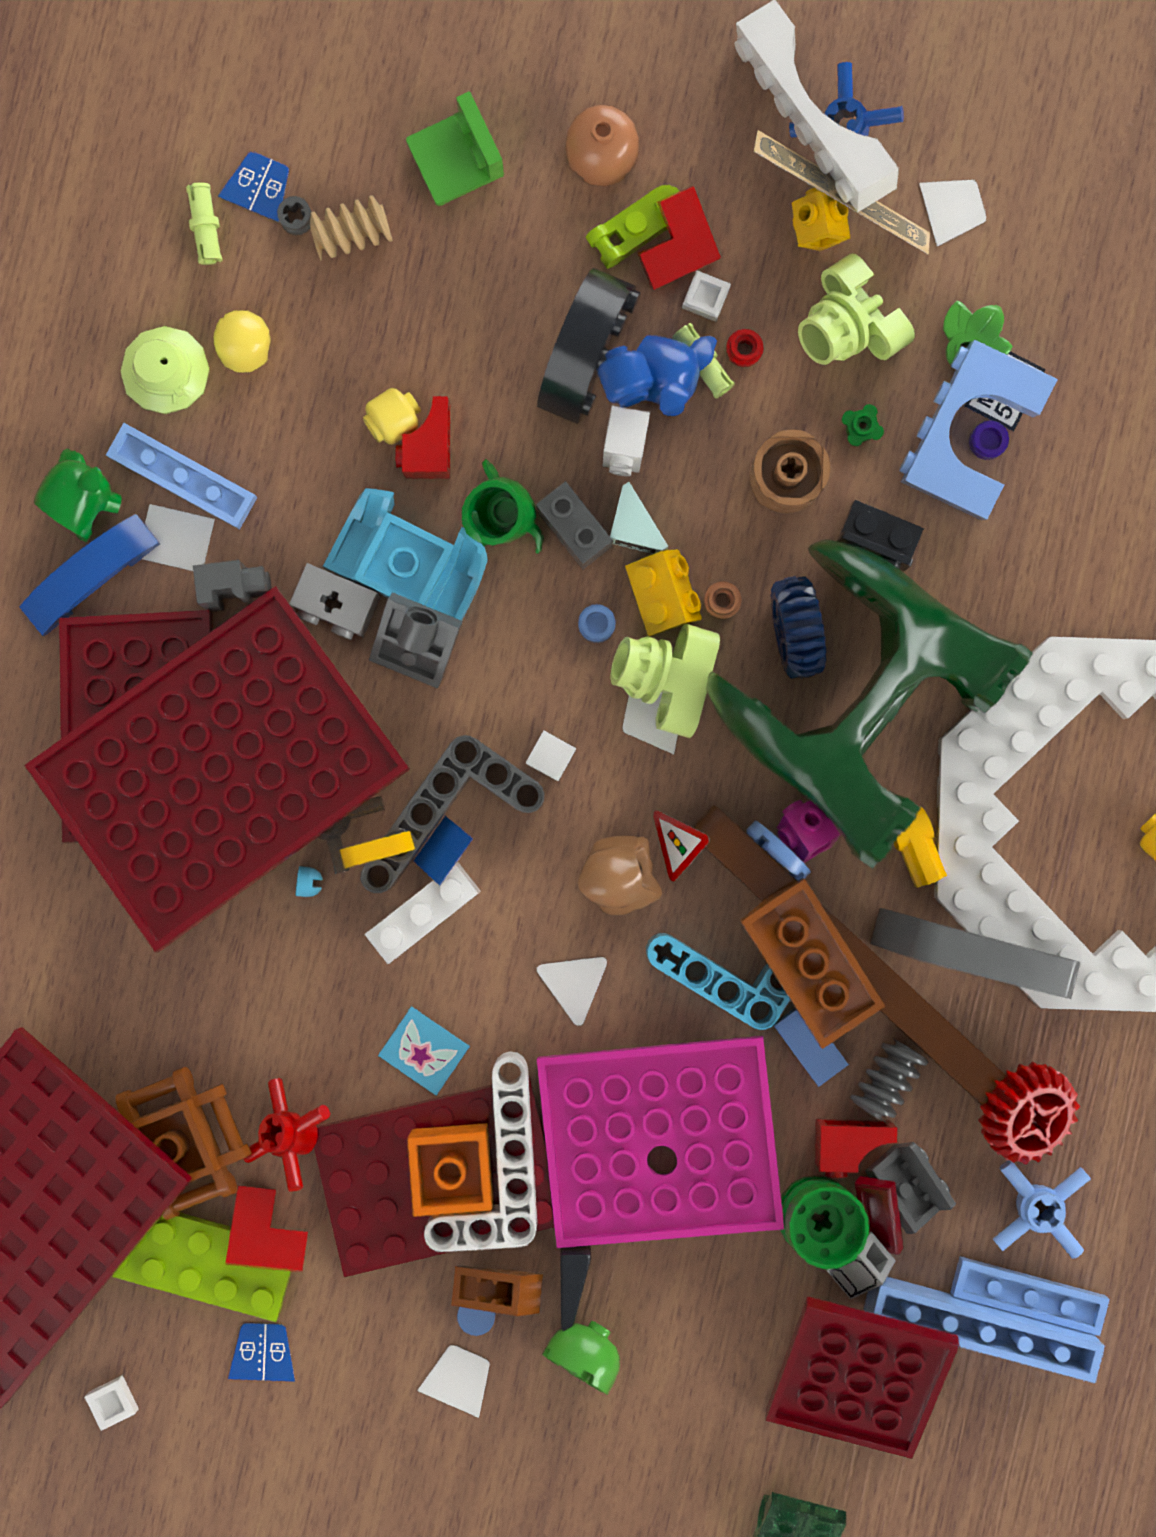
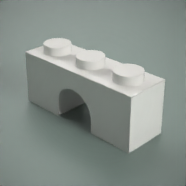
[365,862,481,964]

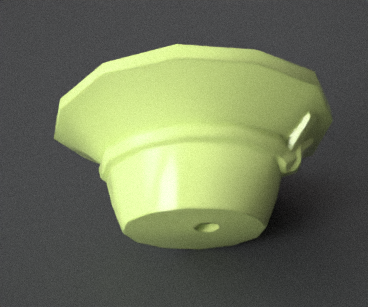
[121,326,209,414]

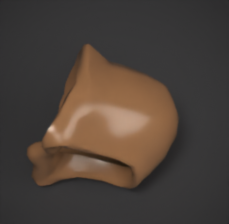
[578,836,662,915]

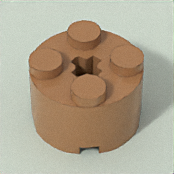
[749,429,830,513]

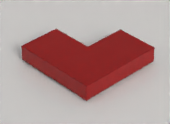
[637,186,721,290]
[225,1186,308,1273]

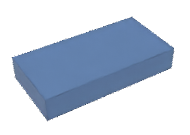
[773,1008,849,1087]

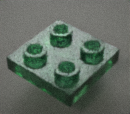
[752,1492,846,1537]

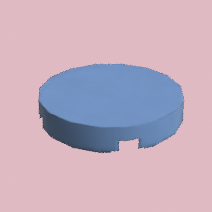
[746,820,811,881]

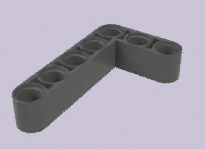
[360,735,545,893]
[870,908,1081,999]

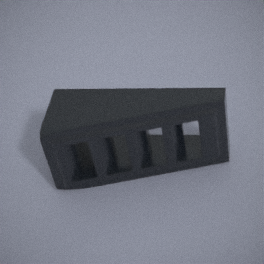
[560,1245,591,1331]

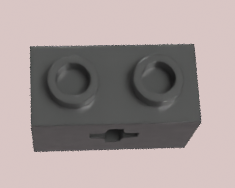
[536,481,613,570]

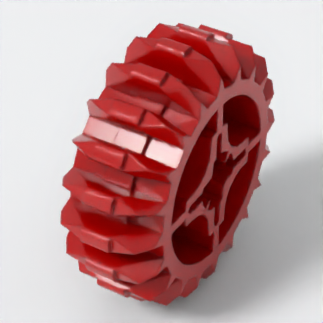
[978,1061,1080,1165]

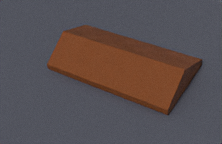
[740,878,885,1049]

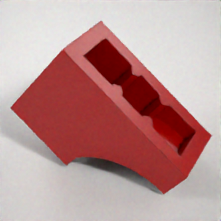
[395,396,451,479]
[815,1119,897,1178]

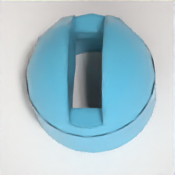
[295,866,323,897]

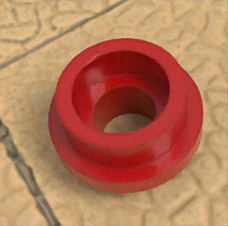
[726,329,764,367]

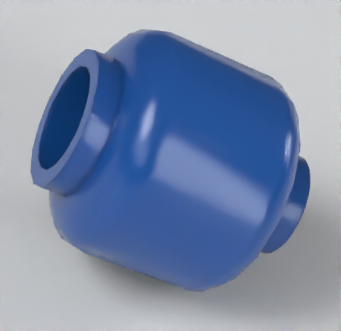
[597,346,654,408]

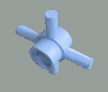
[993,1160,1091,1259]

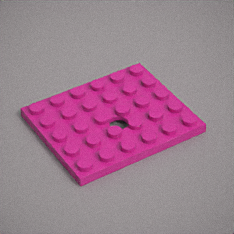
[537,1035,784,1248]

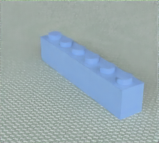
[864,1277,1105,1383]

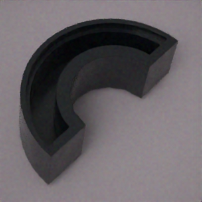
[537,268,641,424]

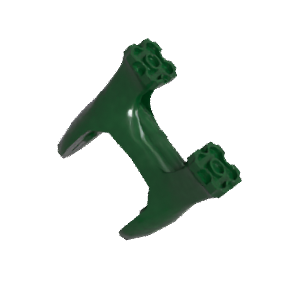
[706,539,1033,869]

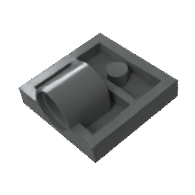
[369,592,463,689]

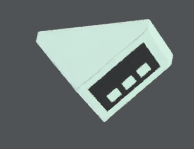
[610,482,668,554]

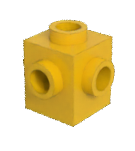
[791,188,851,251]

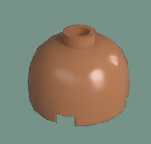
[565,104,640,186]

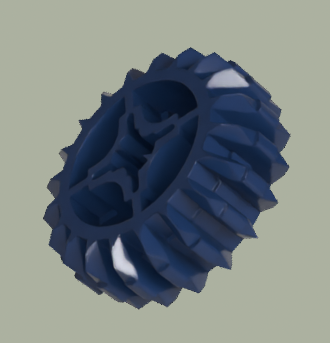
[770,576,827,679]

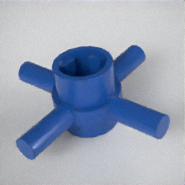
[789,62,904,138]

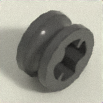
[277,196,311,235]

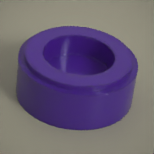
[969,420,1009,460]

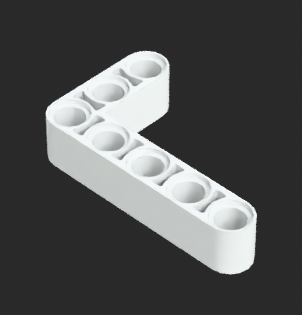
[424,1051,537,1252]

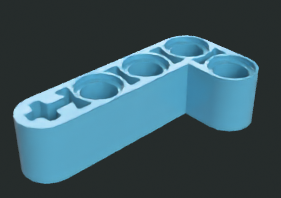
[646,933,790,1030]

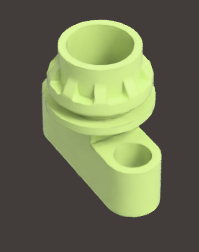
[798,254,915,365]
[610,624,720,738]

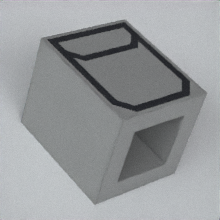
[826,1232,896,1299]

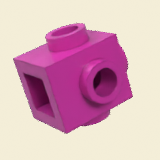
[777,800,841,863]

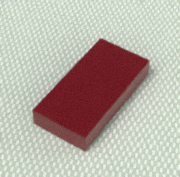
[854,1176,904,1255]

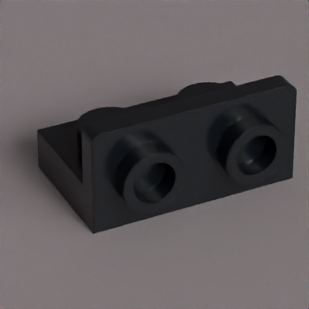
[837,500,924,571]

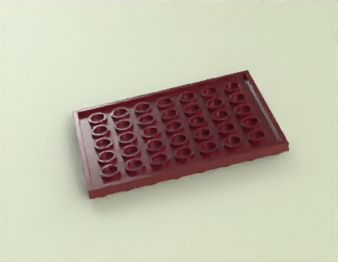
[24,586,410,953]

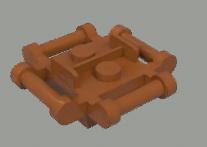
[116,1067,252,1220]

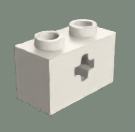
[603,406,650,476]

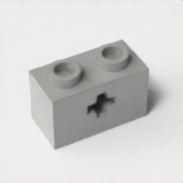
[289,563,381,640]

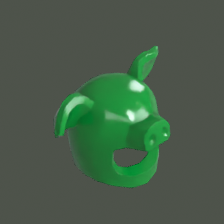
[33,449,122,543]
[462,459,544,554]

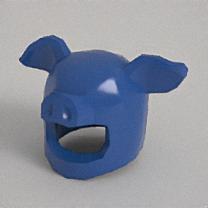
[637,335,717,416]

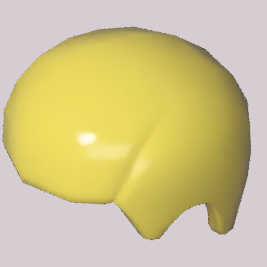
[214,310,271,373]

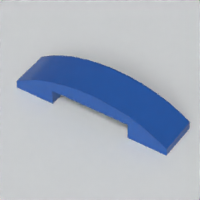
[19,514,160,637]

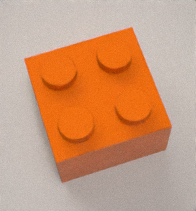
[408,1123,494,1216]

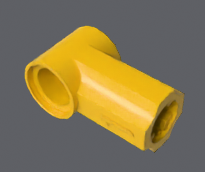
[893,807,947,888]

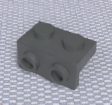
[865,1142,956,1234]

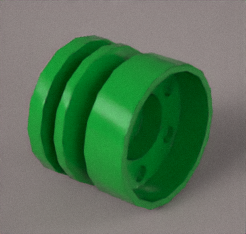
[780,1175,869,1269]

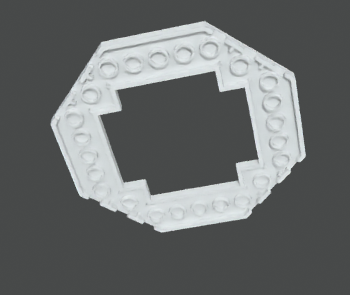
[934,637,1156,1012]

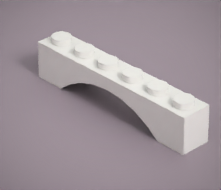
[735,0,898,212]

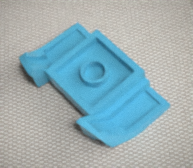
[323,488,488,621]

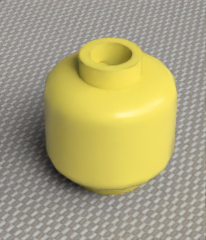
[363,388,421,445]

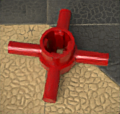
[243,1078,330,1192]

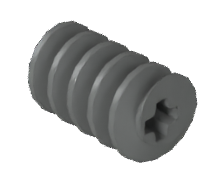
[849,1037,929,1123]

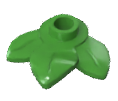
[943,301,1012,365]

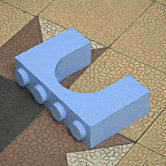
[899,340,1058,520]

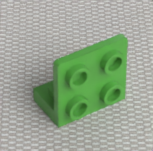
[406,91,504,206]

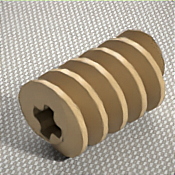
[310,195,393,261]

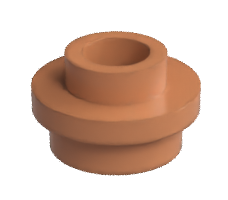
[704,582,742,619]

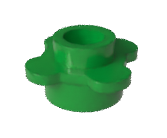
[841,404,884,447]

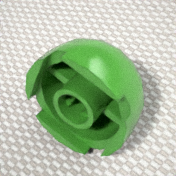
[542,1320,620,1395]

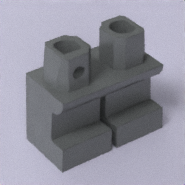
[192,560,272,612]

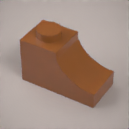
[451,1266,543,1316]

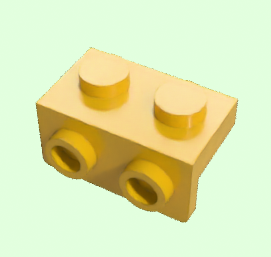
[625,549,702,637]

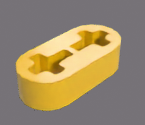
[340,831,415,868]

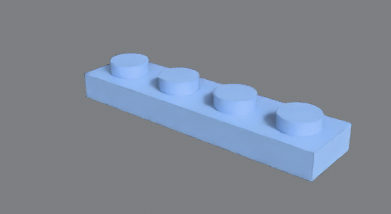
[106,423,258,530]
[950,1256,1110,1336]

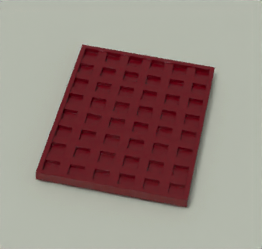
[0,1027,193,1408]

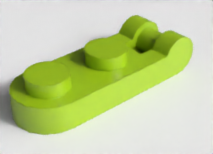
[585,185,679,269]

